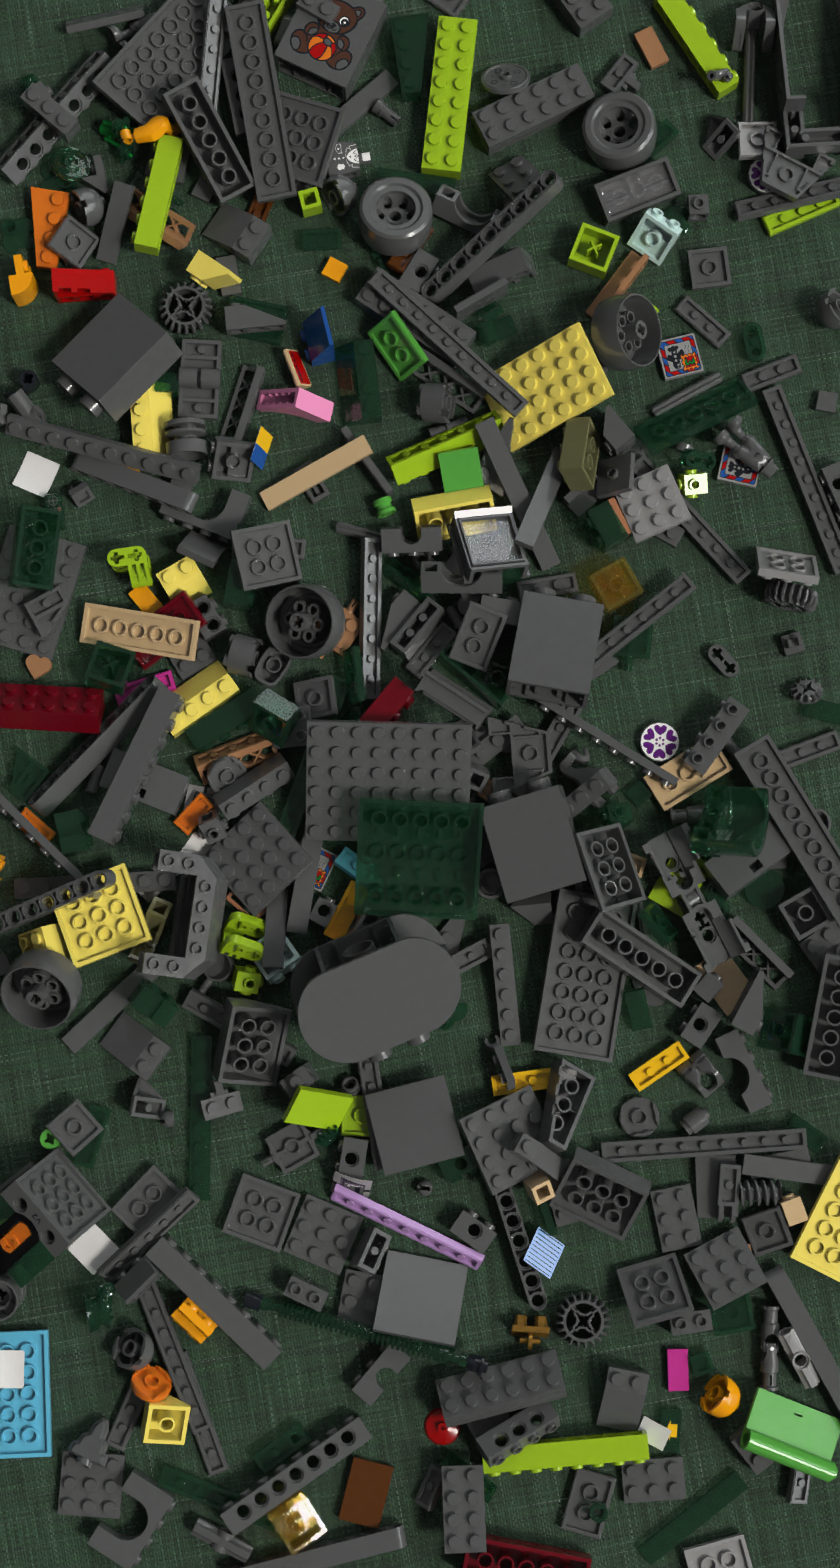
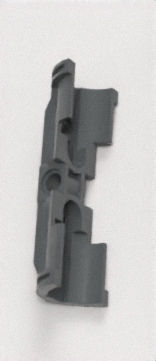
[641,822,752,974]

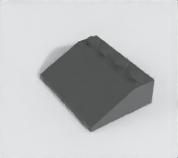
[574,822,647,913]
[212,997,291,1087]
[549,1146,652,1241]

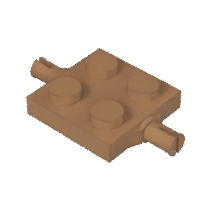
[310,599,360,660]

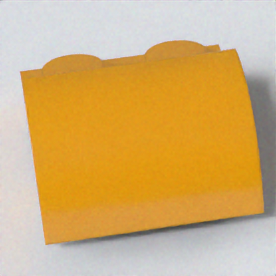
[8,254,39,307]
[170,1297,218,1345]

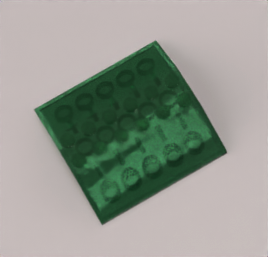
[354,797,484,920]

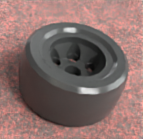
[582,91,657,172]
[358,176,433,257]
[591,293,662,371]
[265,583,345,660]
[1,948,83,1029]

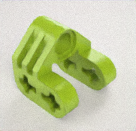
[107,546,153,588]
[218,911,266,961]

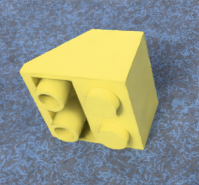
[18,923,71,961]

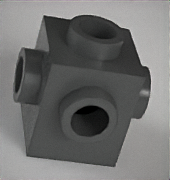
[198,808,229,845]

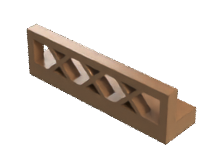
[128,184,196,250]
[585,251,649,319]
[193,728,278,785]

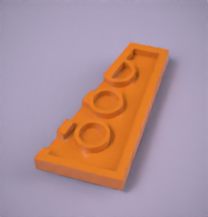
[31,187,70,270]

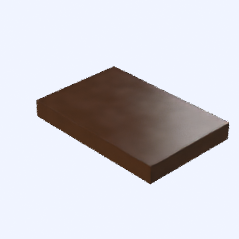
[338,1456,394,1529]

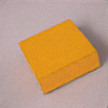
[321,256,348,284]

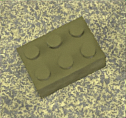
[557,417,601,491]

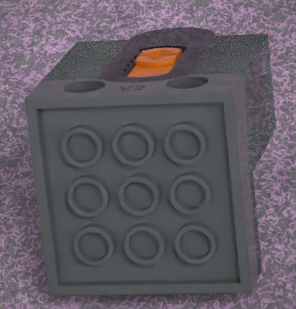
[0,1147,112,1288]

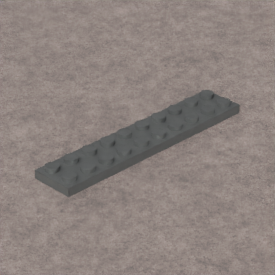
[224,0,298,204]
[733,734,840,929]

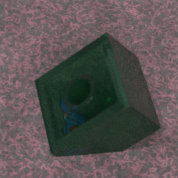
[249,688,300,748]
[758,1007,813,1057]

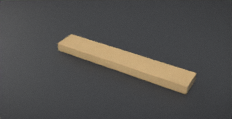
[260,435,373,511]

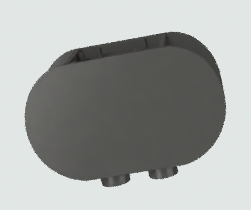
[290,913,461,1063]

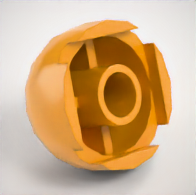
[700,1374,740,1418]

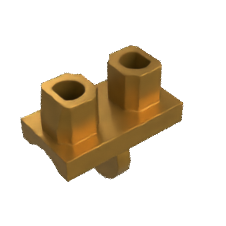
[511,1315,550,1350]

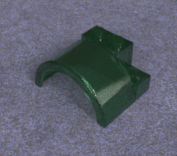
[689,785,769,858]

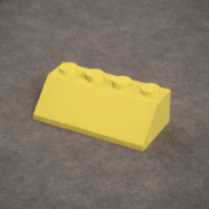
[130,382,173,454]
[411,485,497,540]
[171,660,241,738]

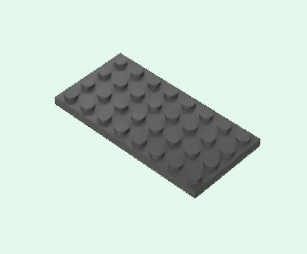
[92,0,232,126]
[532,888,638,1063]

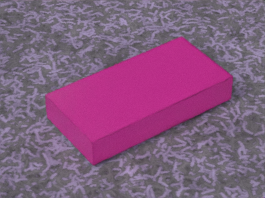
[666,1348,689,1391]

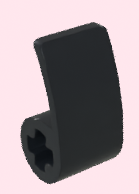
[3,370,40,401]

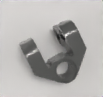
[731,2,776,54]

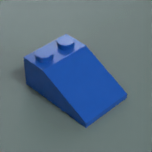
[300,306,335,367]

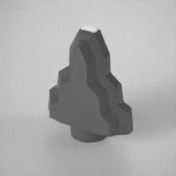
[67,1417,109,1469]

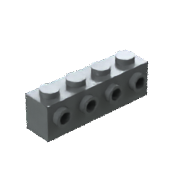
[682,696,750,778]
[212,752,296,820]

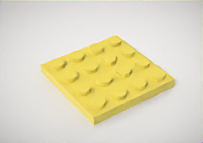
[50,863,153,968]

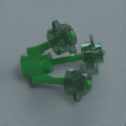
[99,117,140,164]

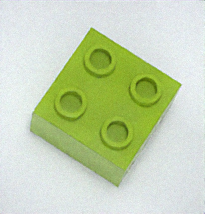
[567,222,620,280]

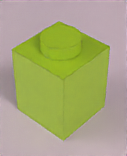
[298,187,323,218]

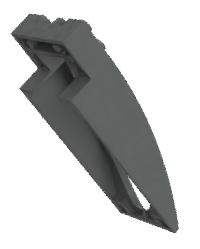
[771,0,840,159]

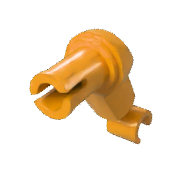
[120,115,180,145]

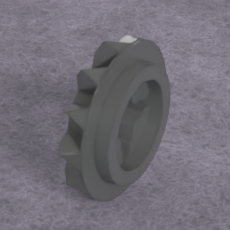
[790,677,823,704]

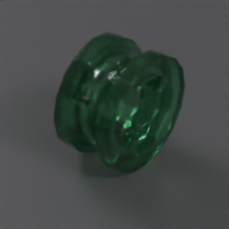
[589,1502,608,1523]

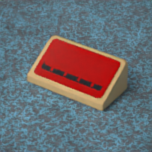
[283,349,311,389]

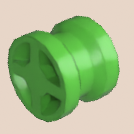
[372,496,396,519]
[40,1129,61,1149]

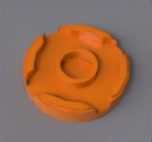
[130,1364,172,1402]

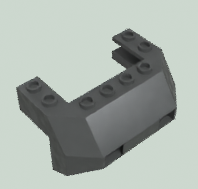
[136,849,228,980]

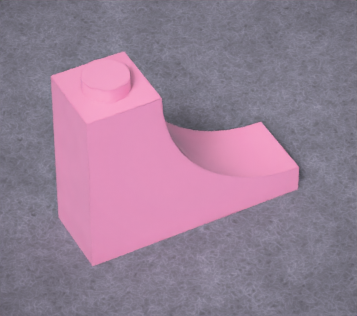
[256,387,334,423]

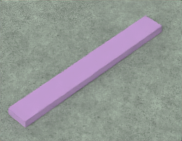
[330,1184,485,1270]

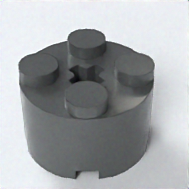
[416,382,456,423]
[223,633,263,678]

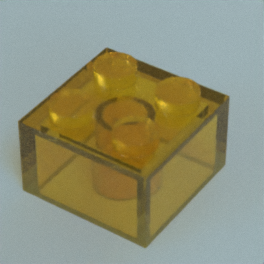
[587,557,644,614]
[266,1490,327,1556]

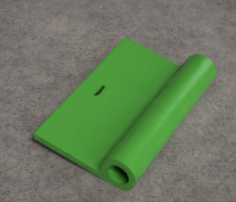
[740,1387,840,1482]

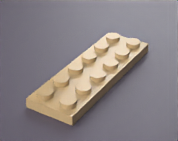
[79,602,201,661]

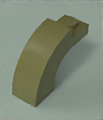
[128,896,173,964]

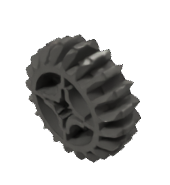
[159,281,213,336]
[764,581,819,613]
[555,1291,611,1349]

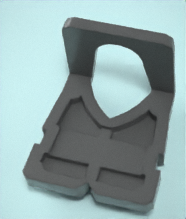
[676,1049,725,1099]

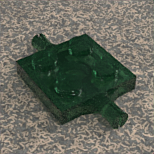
[612,603,653,672]

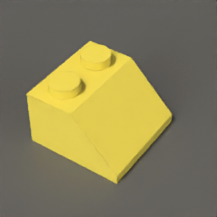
[186,250,242,290]
[156,557,213,601]
[141,1395,191,1445]

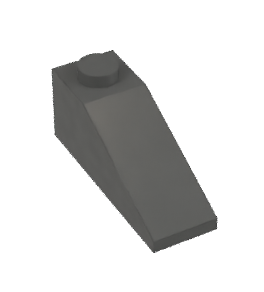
[224,303,287,336]
[381,589,421,653]
[507,1132,568,1182]

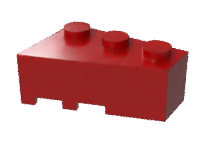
[51,268,117,303]

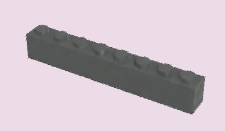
[87,686,185,845]
[145,1235,282,1370]

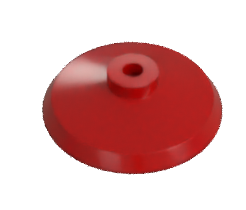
[424,1407,461,1445]

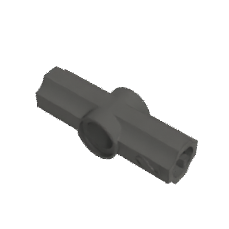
[7,388,47,447]
[191,1516,254,1564]

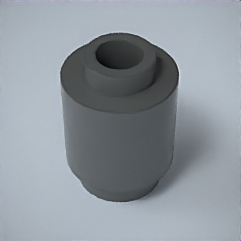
[680,1106,711,1136]

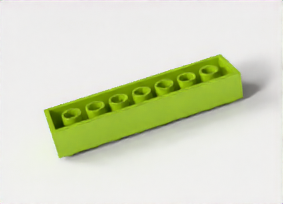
[421,15,478,180]

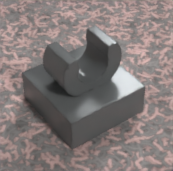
[68,481,95,508]
[779,631,805,657]

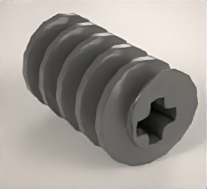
[739,1179,782,1206]

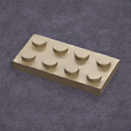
[643,745,733,812]

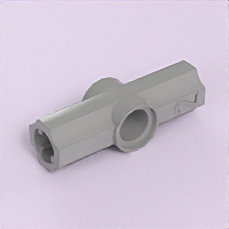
[776,1326,821,1389]

